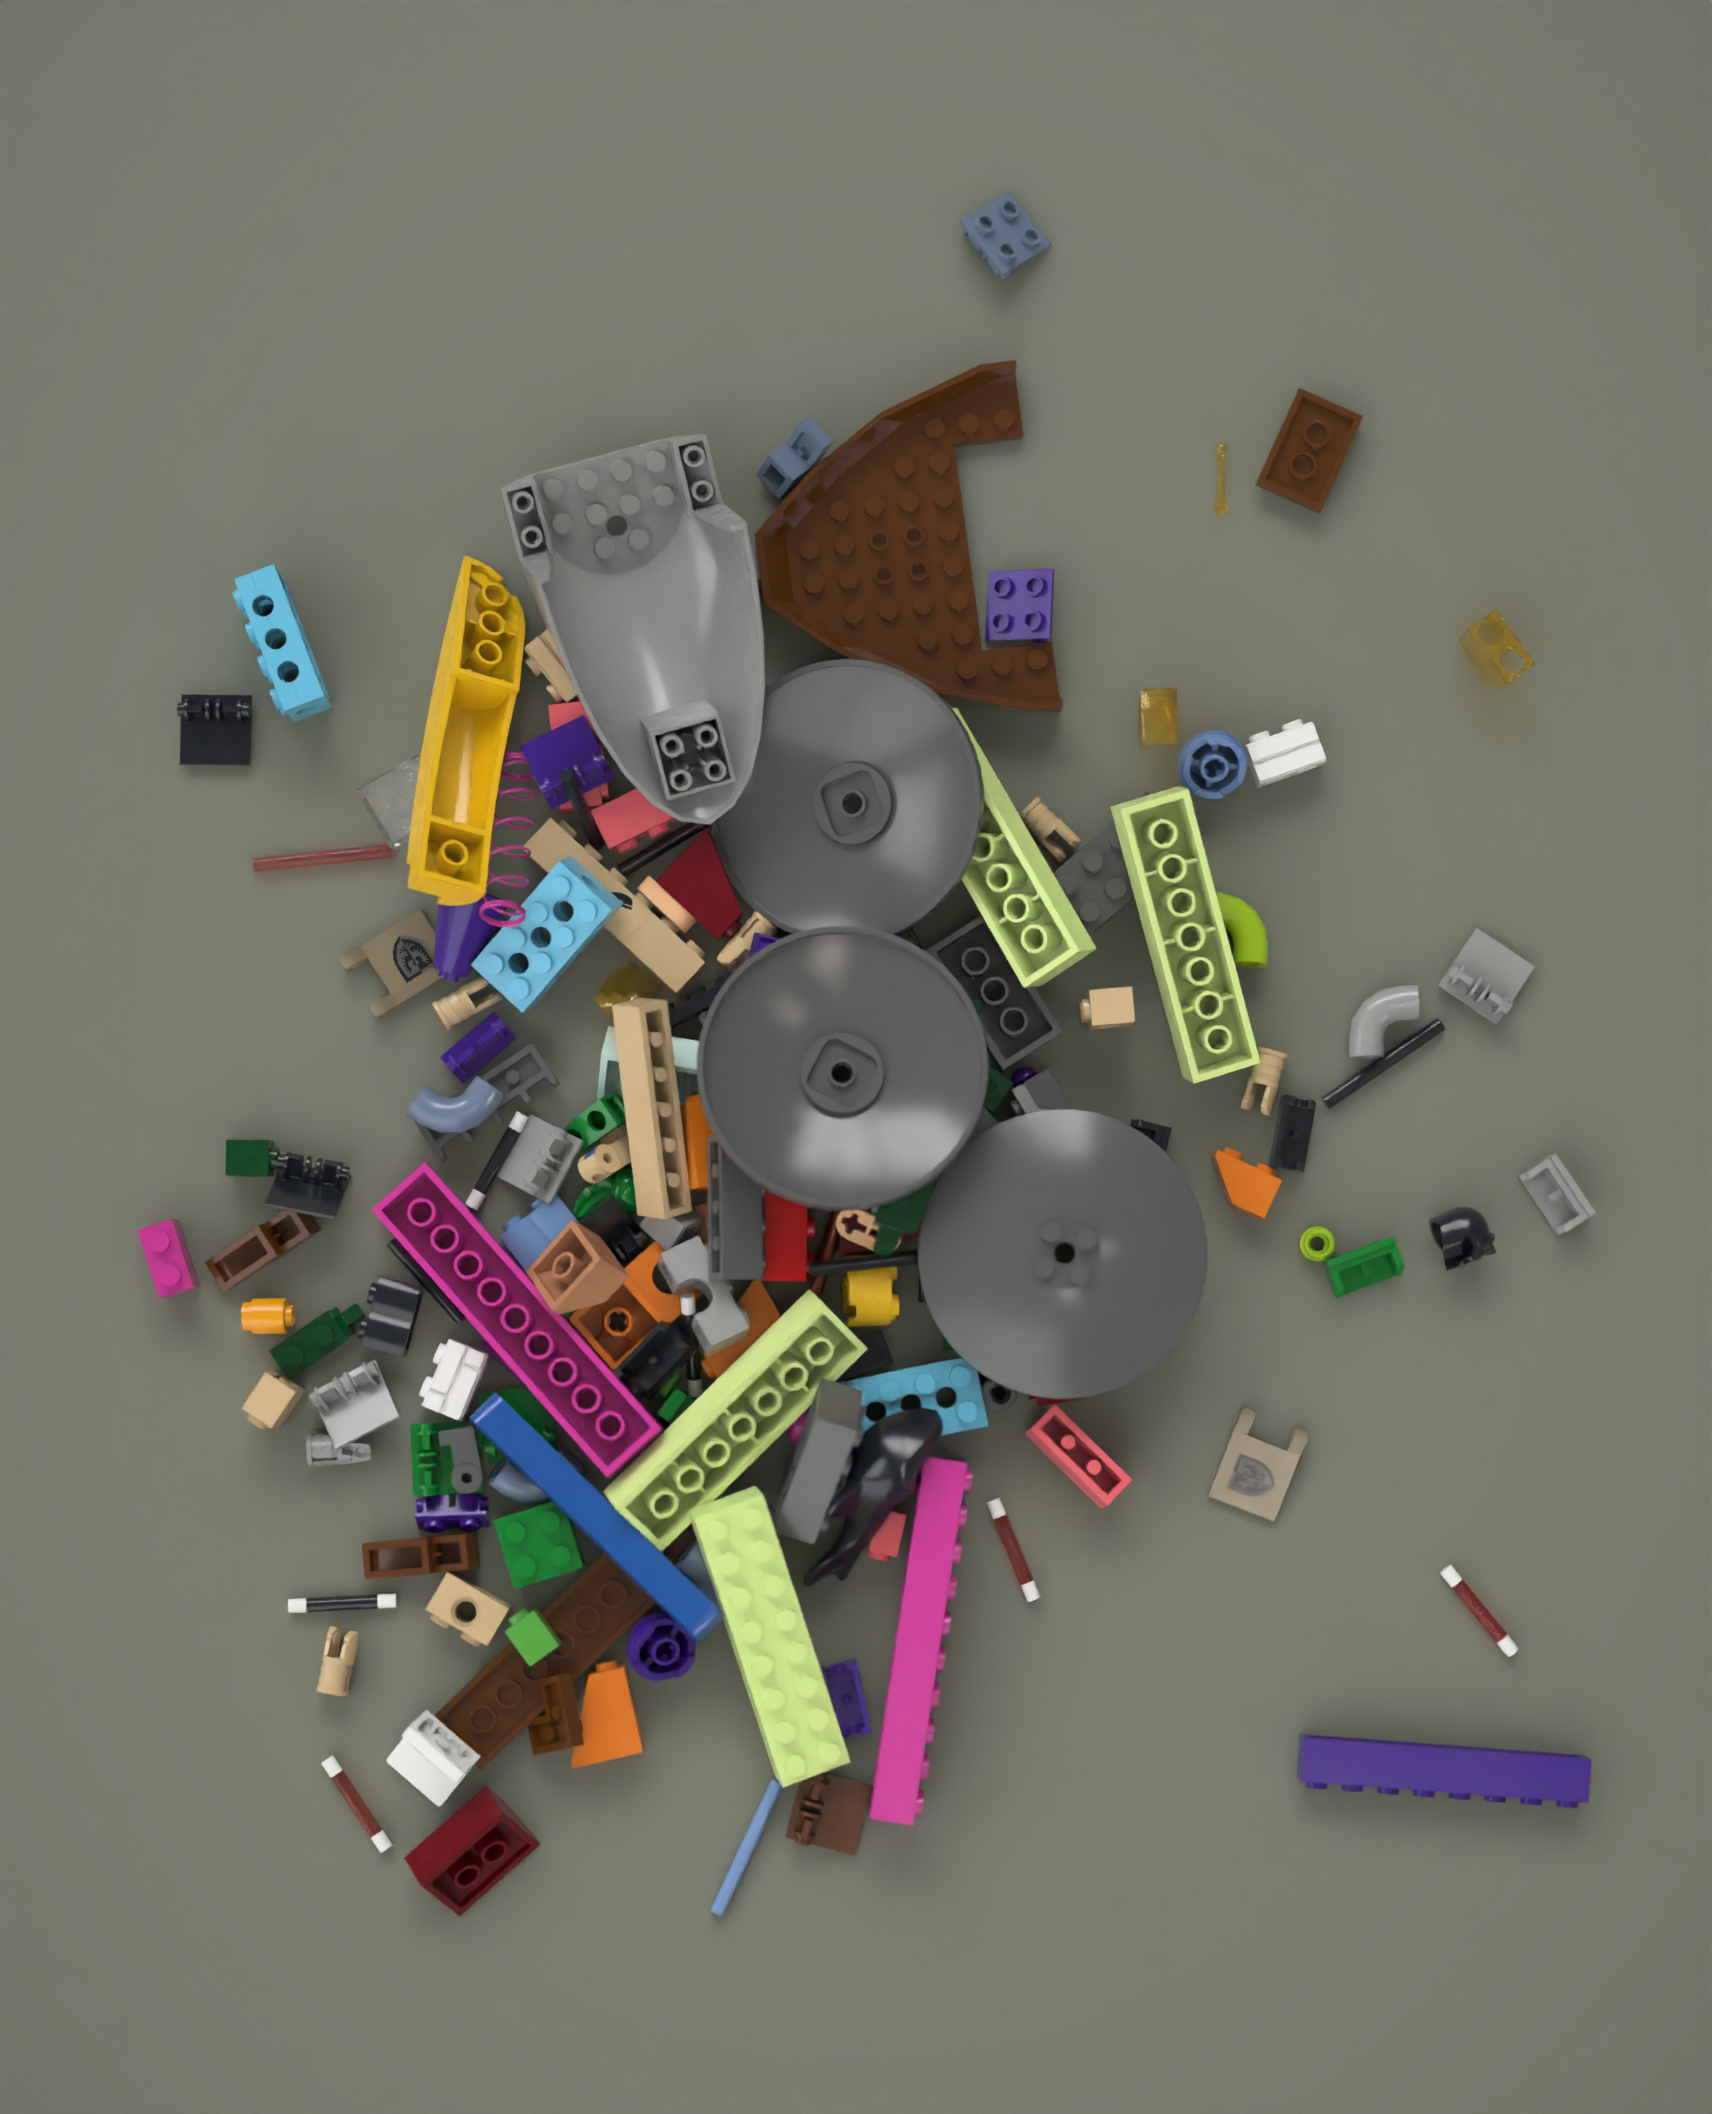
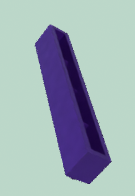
[1297,1734,1591,1808]

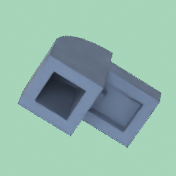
[756,417,833,500]

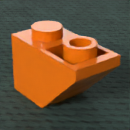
[1211,1147,1282,1220]

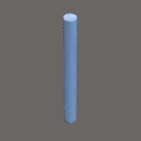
[710,1778,783,1916]

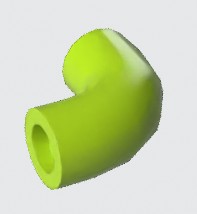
[1216,892,1269,969]

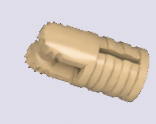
[1019,796,1082,863]
[717,911,779,973]
[432,975,503,1030]
[1240,1047,1288,1116]
[316,1626,360,1696]

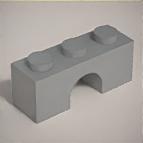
[657,1235,750,1357]

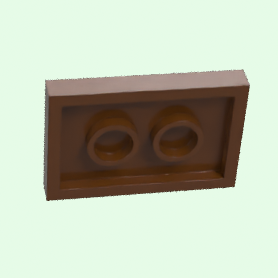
[1256,388,1363,513]

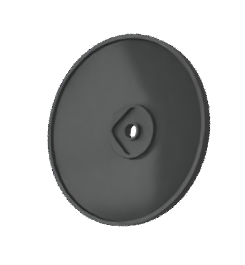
[711,659,984,935]
[697,926,988,1211]
[918,1109,1207,1399]

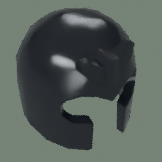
[1429,1207,1496,1271]

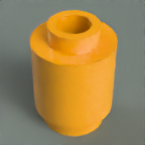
[241,1298,295,1334]

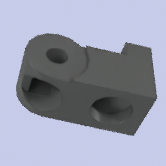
[438,1424,485,1494]

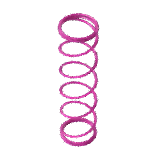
[479,752,537,927]

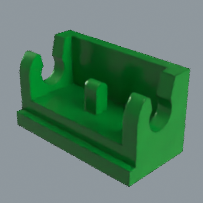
[1322,1236,1405,1298]

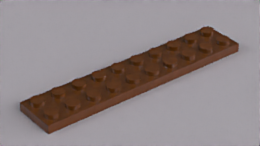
[434,1496,720,1771]

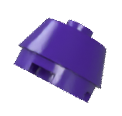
[627,1612,696,1682]

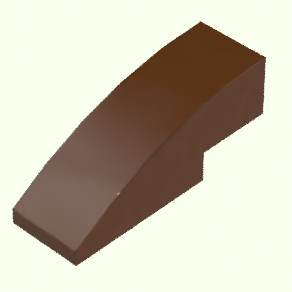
[205,1211,321,1292]
[362,1531,480,1579]

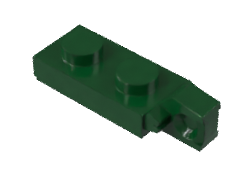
[269,1304,366,1380]

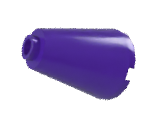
[433,893,508,982]

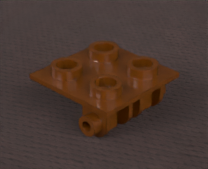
[785,1772,873,1856]

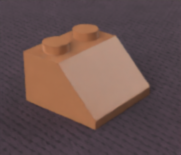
[526,1219,629,1315]

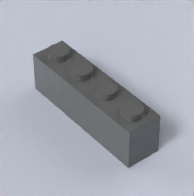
[707,1135,766,1280]

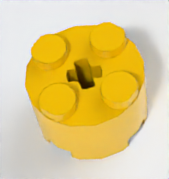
[841,1255,899,1327]

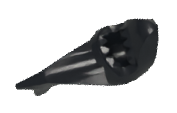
[803,1408,943,1587]

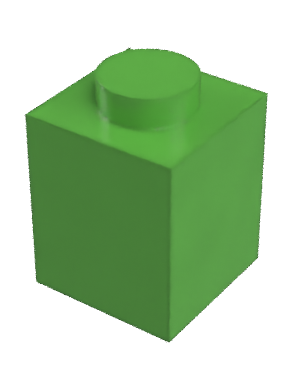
[504,1607,562,1667]

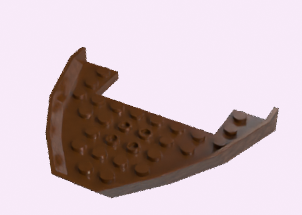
[755,360,1063,713]

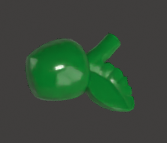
[573,1167,638,1219]

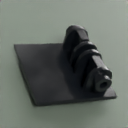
[177,695,252,765]
[264,1152,351,1219]
[578,1195,650,1264]

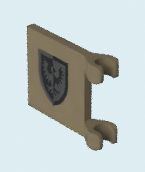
[340,909,442,1019]
[1208,1407,1309,1522]

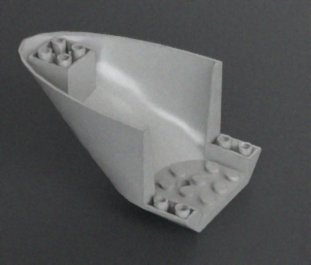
[500,433,765,825]

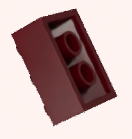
[404,1785,540,1916]

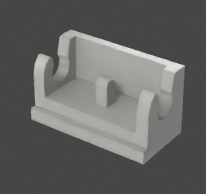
[1517,1154,1596,1235]

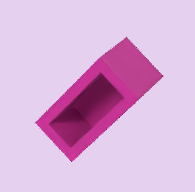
[138,1219,200,1298]

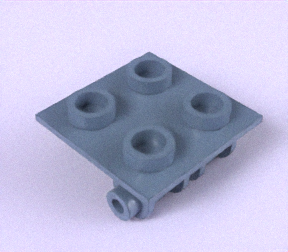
[960,191,1051,280]

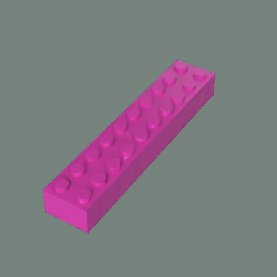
[371,1162,665,1479]
[869,1455,973,1825]

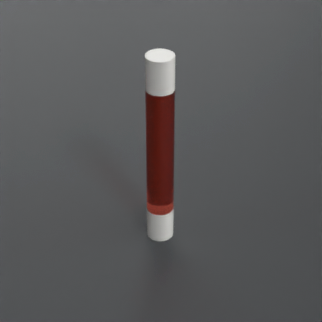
[987,1497,1041,1602]
[1440,1564,1519,1657]
[321,1755,393,1853]

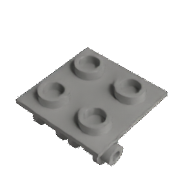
[1437,927,1535,1025]
[497,1114,584,1205]
[309,1359,400,1450]

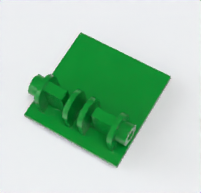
[478,1386,559,1465]
[410,1421,485,1496]

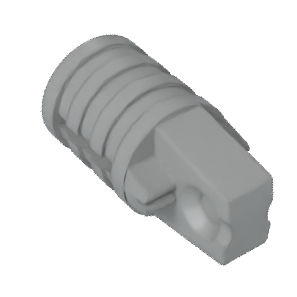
[306,1434,372,1467]

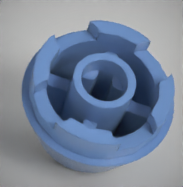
[1177,731,1248,799]

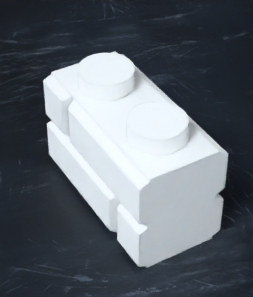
[1244,719,1327,788]
[419,1339,491,1421]

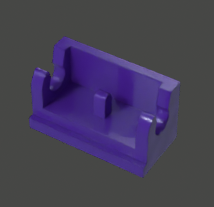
[821,1658,872,1739]

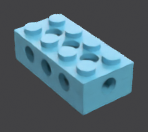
[232,564,333,722]
[471,856,623,1013]
[837,1357,988,1454]

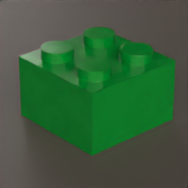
[493,1501,586,1589]

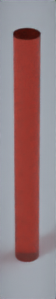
[253,843,395,872]

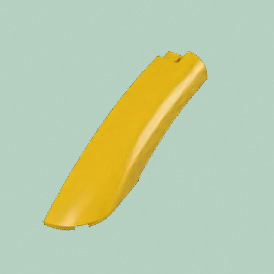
[406,555,525,906]

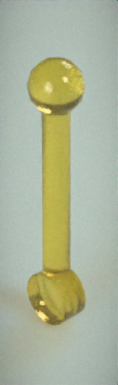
[1214,442,1228,515]

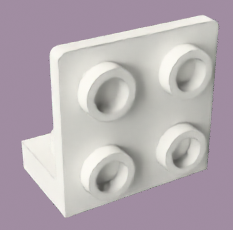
[387,1710,481,1806]

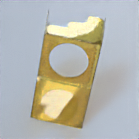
[1459,609,1536,689]
[1137,688,1179,750]
[592,961,663,1020]

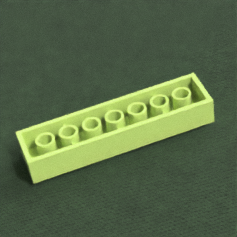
[952,708,1097,988]
[1110,786,1261,1084]
[603,1289,868,1552]
[688,1486,851,1788]

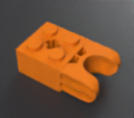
[566,1241,703,1371]

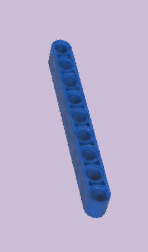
[469,1393,724,1643]

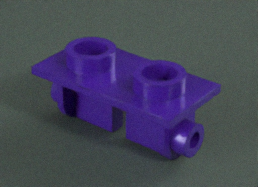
[440,1012,517,1084]
[415,1493,490,1533]

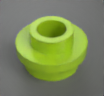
[1299,1226,1335,1262]

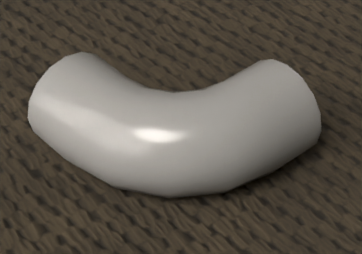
[1348,985,1420,1059]

